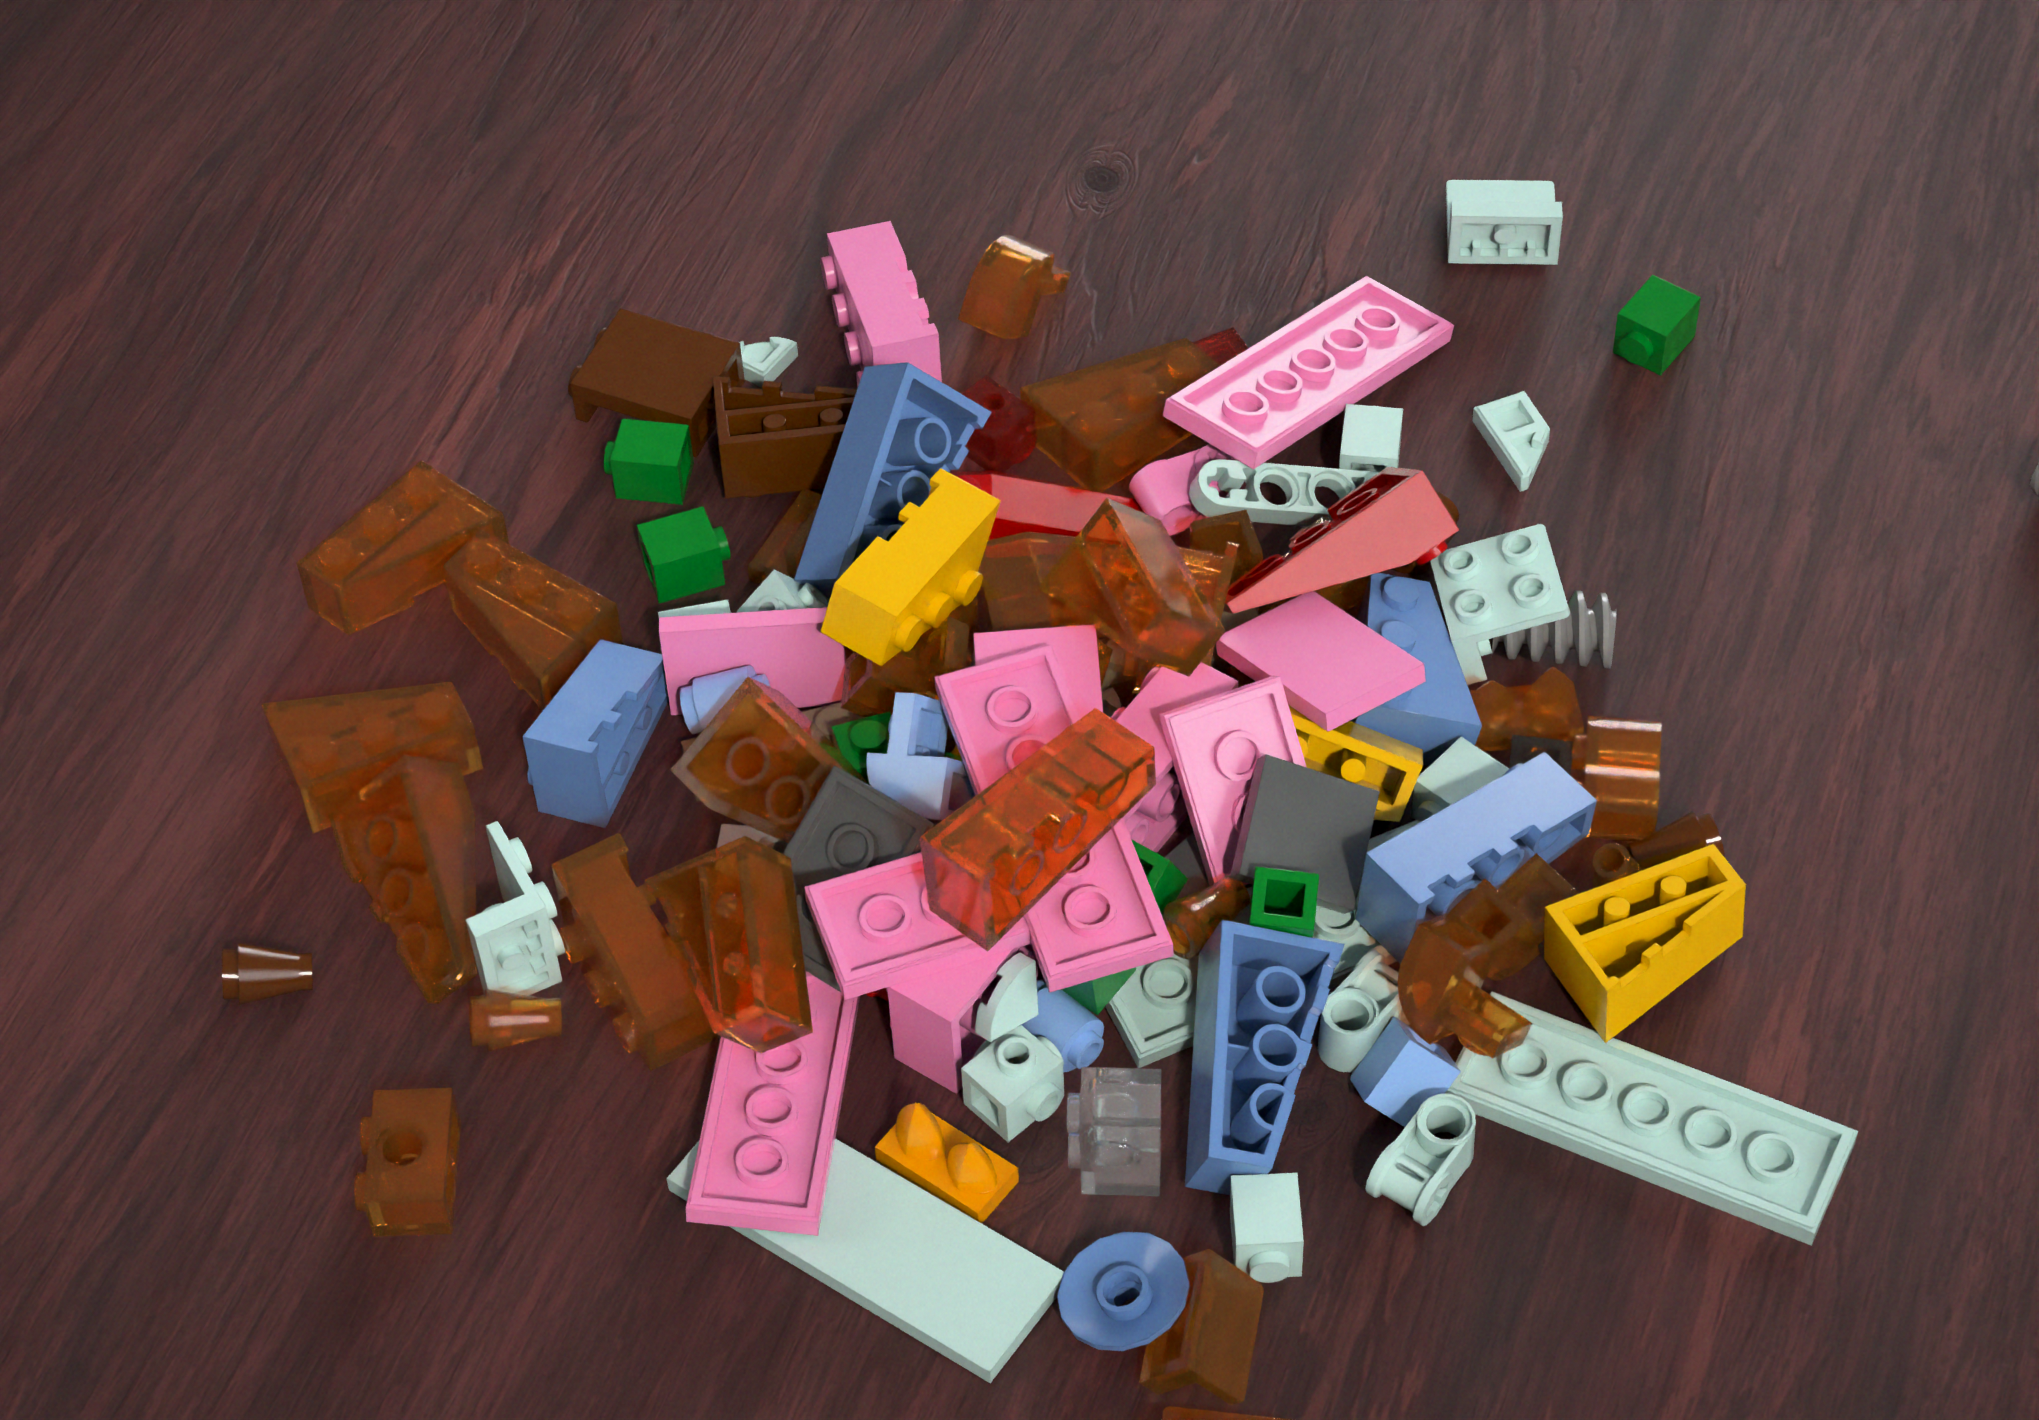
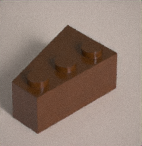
[713,376,857,499]

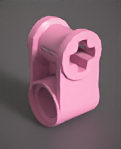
[1129,444,1237,537]

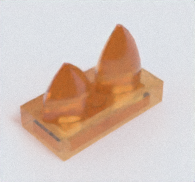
[1470,667,1584,752]

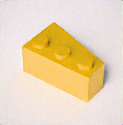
[1252,682,1423,822]
[1544,844,1746,1043]

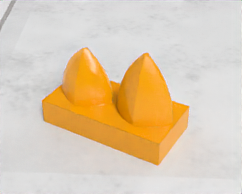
[875,1102,1019,1223]

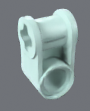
[1318,950,1429,1073]
[1365,1094,1476,1226]

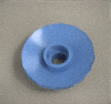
[1057,1232,1190,1351]

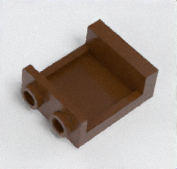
[568,308,745,458]

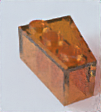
[1020,338,1220,492]
[296,460,512,635]
[1037,498,1225,677]
[443,529,624,714]
[261,682,483,833]
[551,832,718,1071]
[644,836,813,1053]

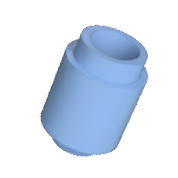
[680,665,774,737]
[1021,980,1104,1072]

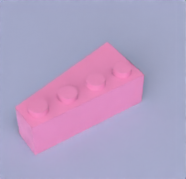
[820,221,942,386]

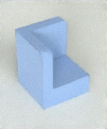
[1350,1017,1461,1127]

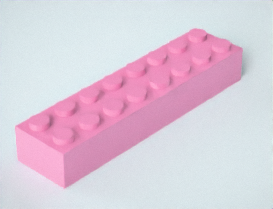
[886,650,1238,1094]

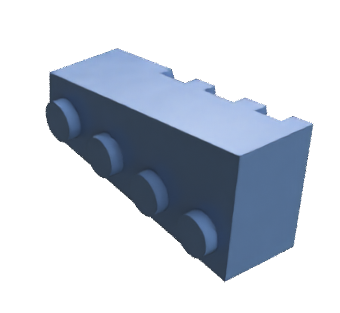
[794,362,992,599]
[1356,752,1597,970]
[1185,920,1345,1195]

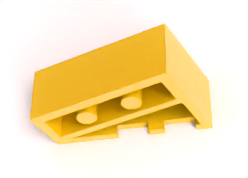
[820,468,1001,666]

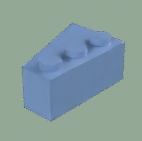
[1350,573,1482,766]
[522,639,669,828]

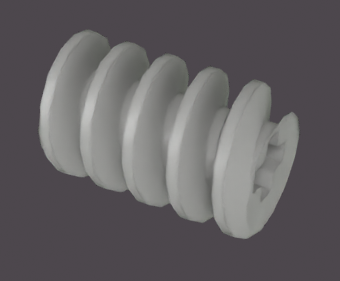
[1491,590,1617,669]

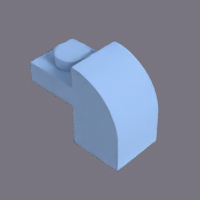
[866,692,978,829]

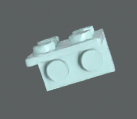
[1446,180,1563,265]
[1430,524,1570,685]
[465,821,565,1011]

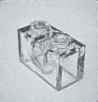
[1067,1067,1162,1196]

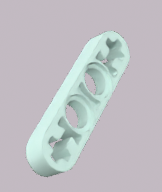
[1189,459,1379,527]

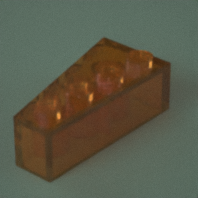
[920,708,1156,951]

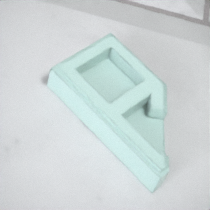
[1472,391,1550,492]

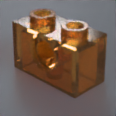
[354,1088,461,1237]

